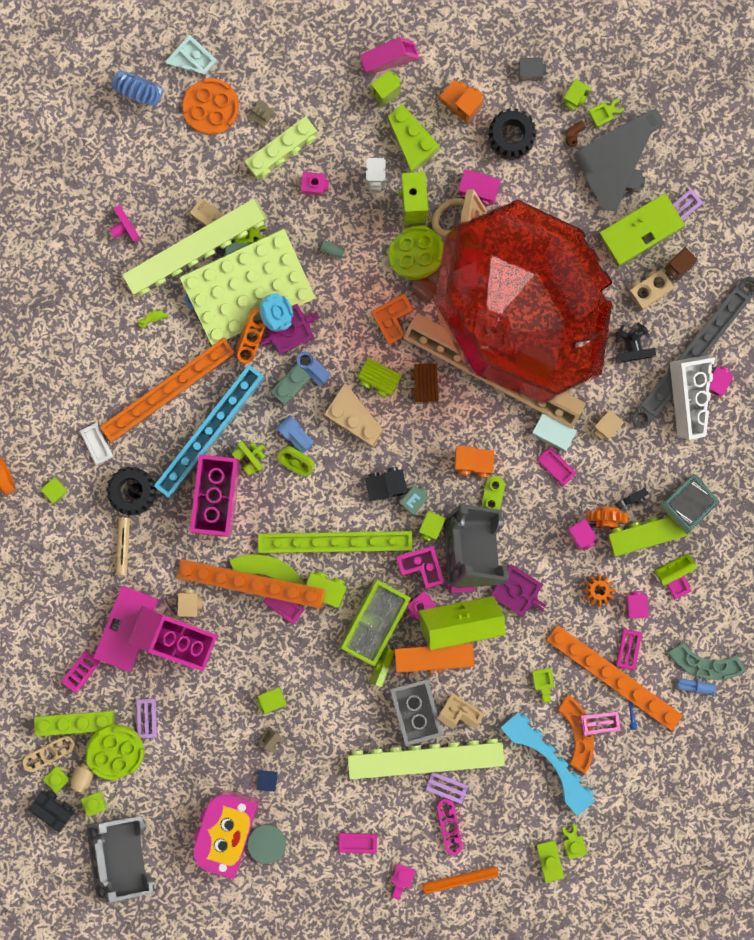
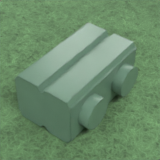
[270,364,311,406]

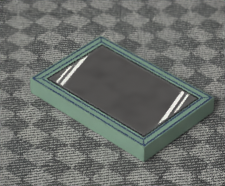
[661,474,720,534]

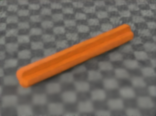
[423,866,499,894]

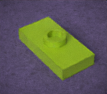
[654,553,697,586]
[369,647,395,687]

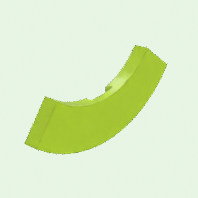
[229,555,305,585]

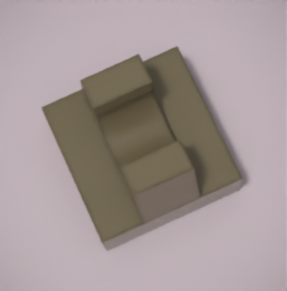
[248,101,274,127]
[257,726,285,753]

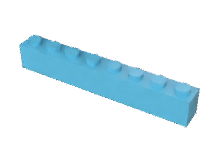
[154,365,265,499]

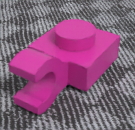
[391,863,416,900]

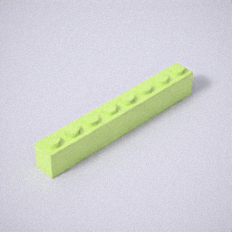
[122,199,268,296]
[348,739,505,779]

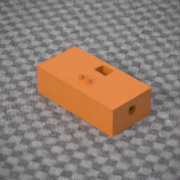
[395,643,475,674]

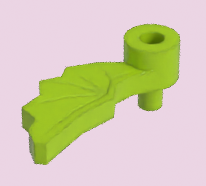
[138,310,169,329]

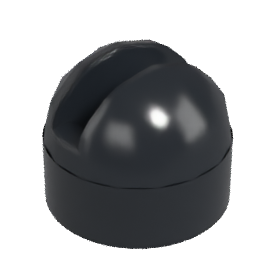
[128,483,143,499]

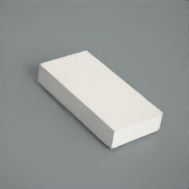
[80,423,113,466]

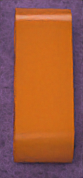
[235,307,266,364]

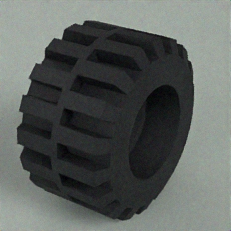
[488,108,537,160]
[106,466,157,516]

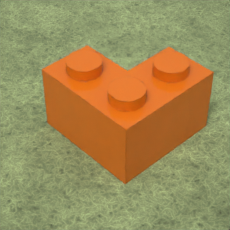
[439,80,484,124]
[454,446,494,478]

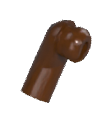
[565,120,586,147]

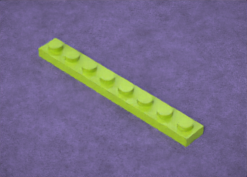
[258,531,412,553]

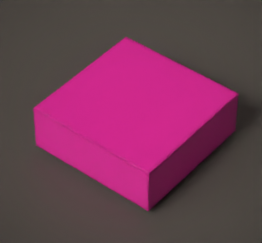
[667,576,692,600]

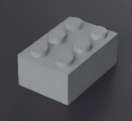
[390,679,443,746]

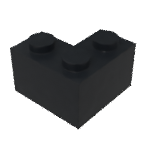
[365,467,408,502]

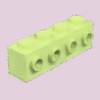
[245,116,318,181]

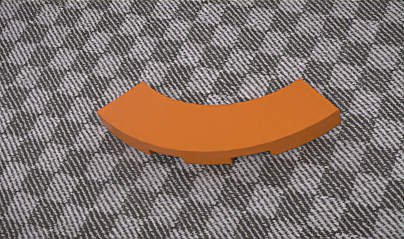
[557,694,594,774]

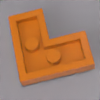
[371,293,413,345]

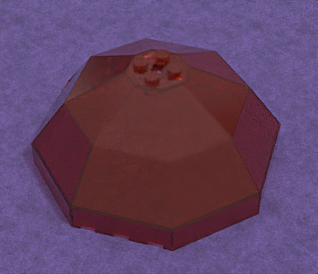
[434,199,613,404]

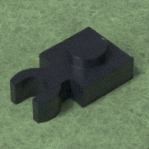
[615,488,648,510]

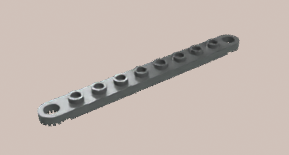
[632,276,754,429]

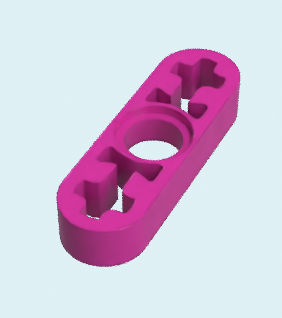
[437,799,463,855]

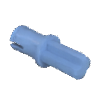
[677,678,716,696]

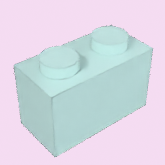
[532,413,577,452]

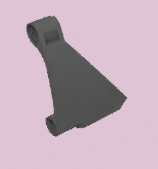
[574,109,666,212]

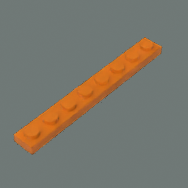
[100,338,236,443]
[177,559,325,609]
[546,625,683,731]

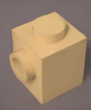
[178,590,203,617]

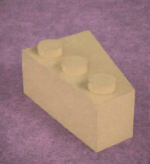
[324,383,383,448]

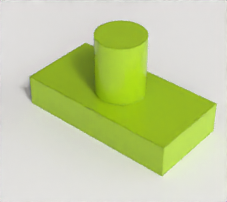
[536,840,564,883]

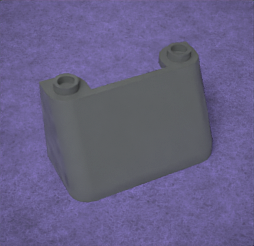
[444,504,509,588]
[87,816,155,903]

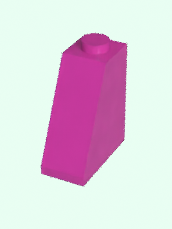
[360,37,420,74]

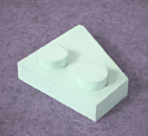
[165,35,218,75]

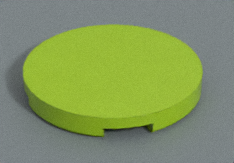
[388,226,445,280]
[85,725,144,780]

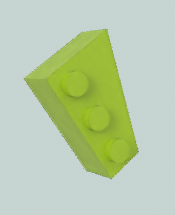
[388,104,440,173]

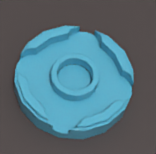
[260,293,293,332]

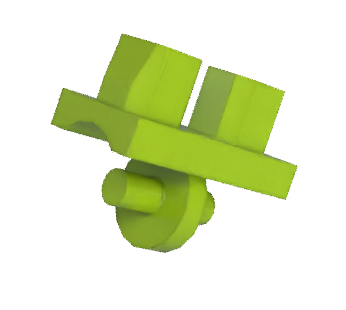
[232,441,266,476]

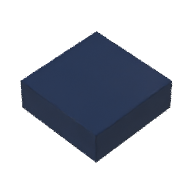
[256,770,278,792]

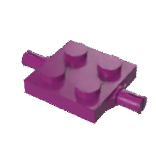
[260,303,320,355]
[490,564,546,617]

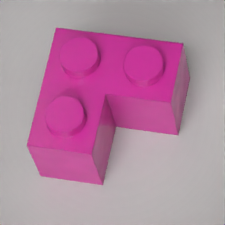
[396,546,444,589]

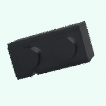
[28,789,75,833]

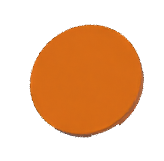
[182,78,239,135]

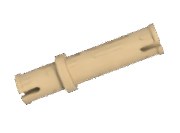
[114,518,130,576]

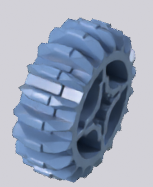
[111,71,163,106]

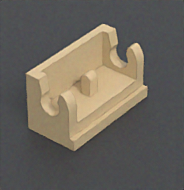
[189,199,224,226]

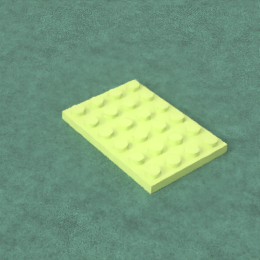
[180,228,316,346]

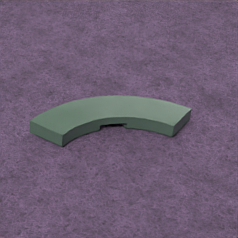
[667,642,747,680]

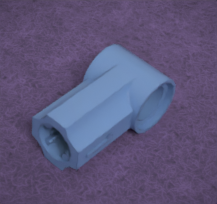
[297,352,331,386]
[276,415,314,453]

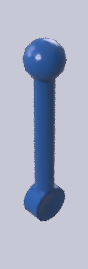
[629,701,637,730]

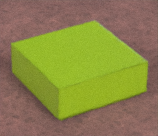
[41,477,68,504]

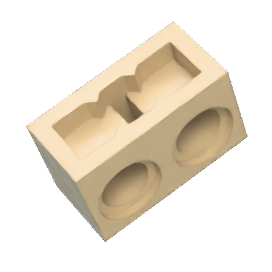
[628,269,675,311]

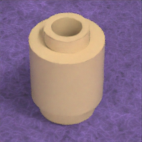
[70,763,94,793]

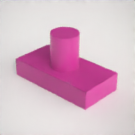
[109,205,141,243]

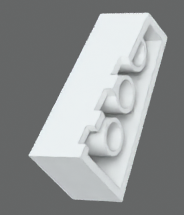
[670,356,715,440]

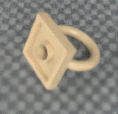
[431,189,487,243]

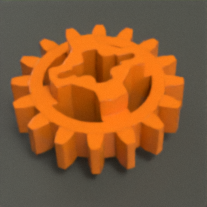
[586,506,628,528]

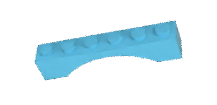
[500,712,595,816]

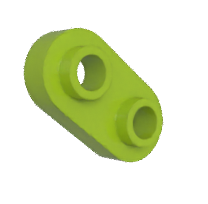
[278,446,315,476]
[482,476,505,510]

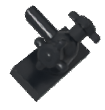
[615,322,656,363]

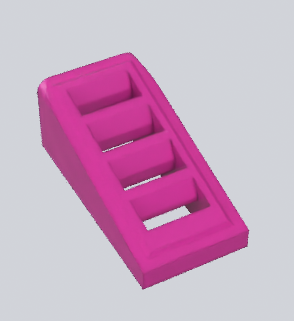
[61,650,101,693]

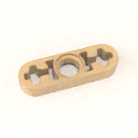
[23,736,76,772]

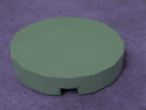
[247,824,286,864]

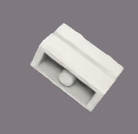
[366,158,386,192]

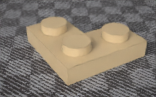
[437,693,484,729]

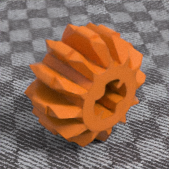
[582,574,616,607]

